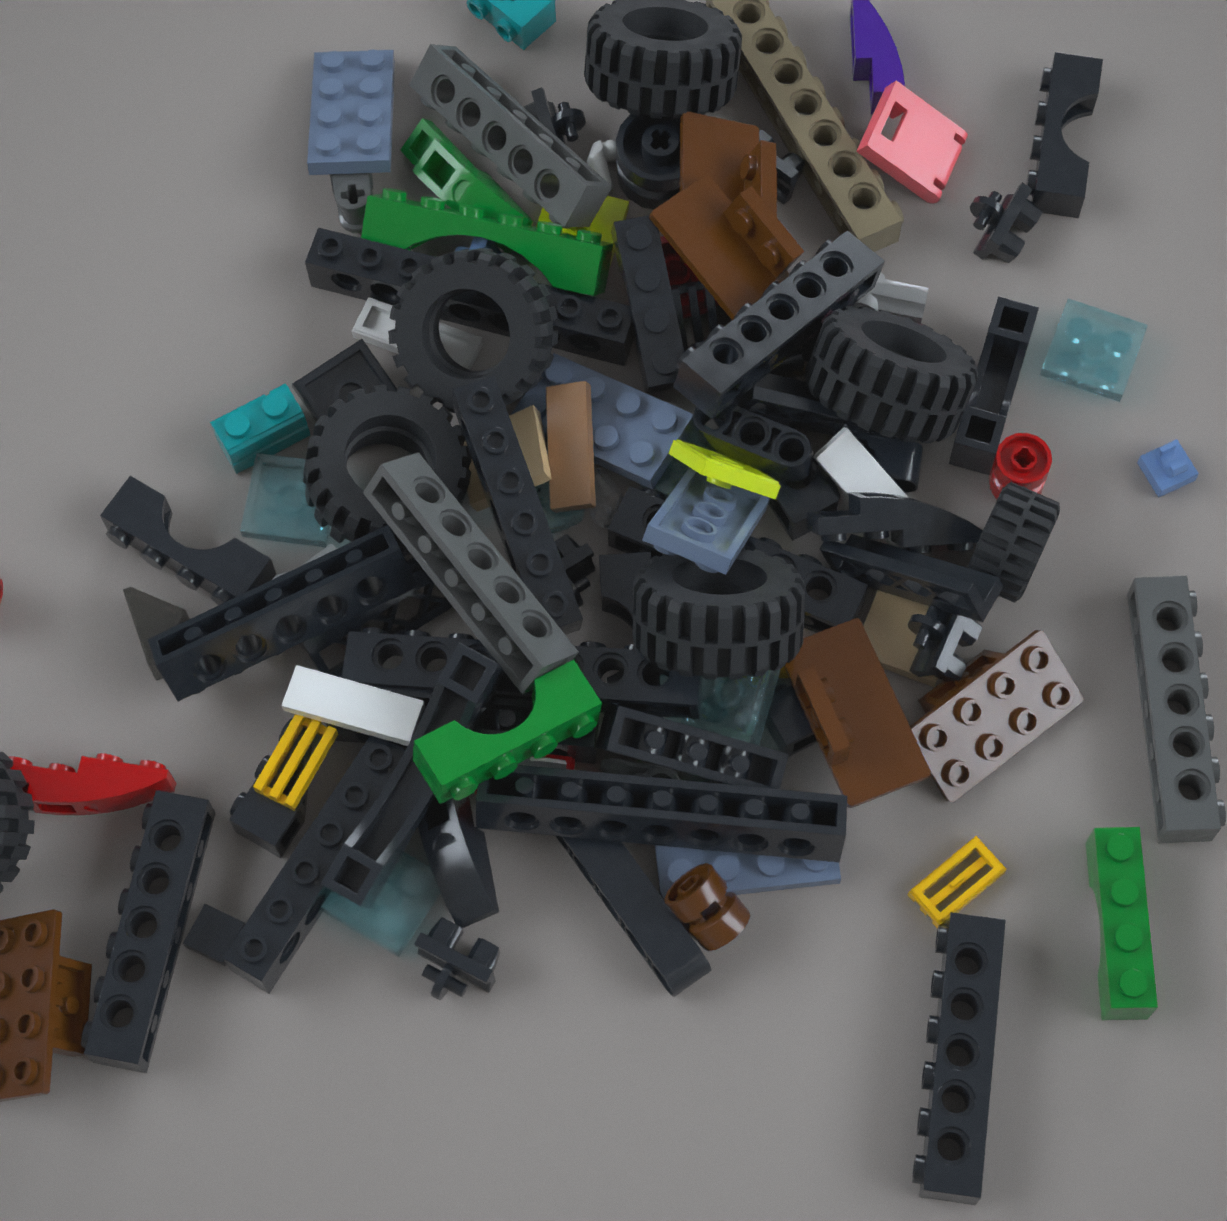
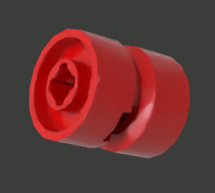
[989,433,1052,499]

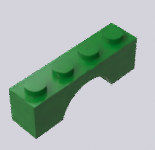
[413,659,602,804]
[1085,827,1158,1021]

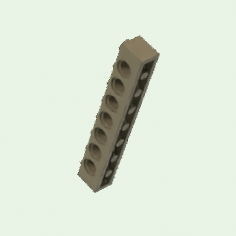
[706,0,904,252]

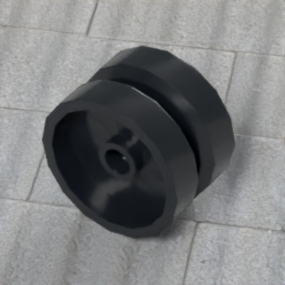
[616,114,680,210]

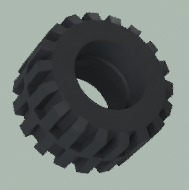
[967,482,1060,603]

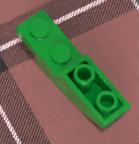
[400,118,534,254]

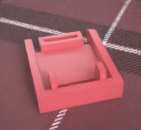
[856,80,968,204]

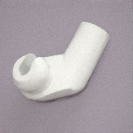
[587,139,617,192]

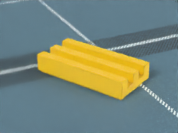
[253,714,338,811]
[907,836,1007,928]

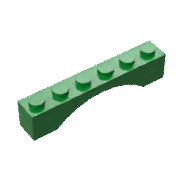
[361,188,614,296]

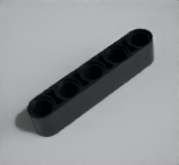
[556,836,712,997]

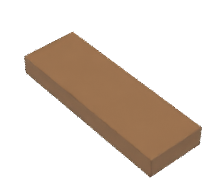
[546,381,596,513]

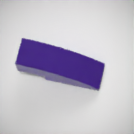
[850,0,905,115]

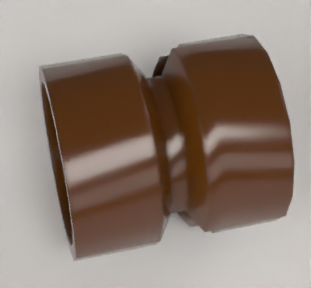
[665,863,750,951]

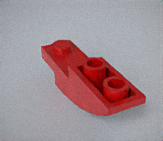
[8,753,176,815]

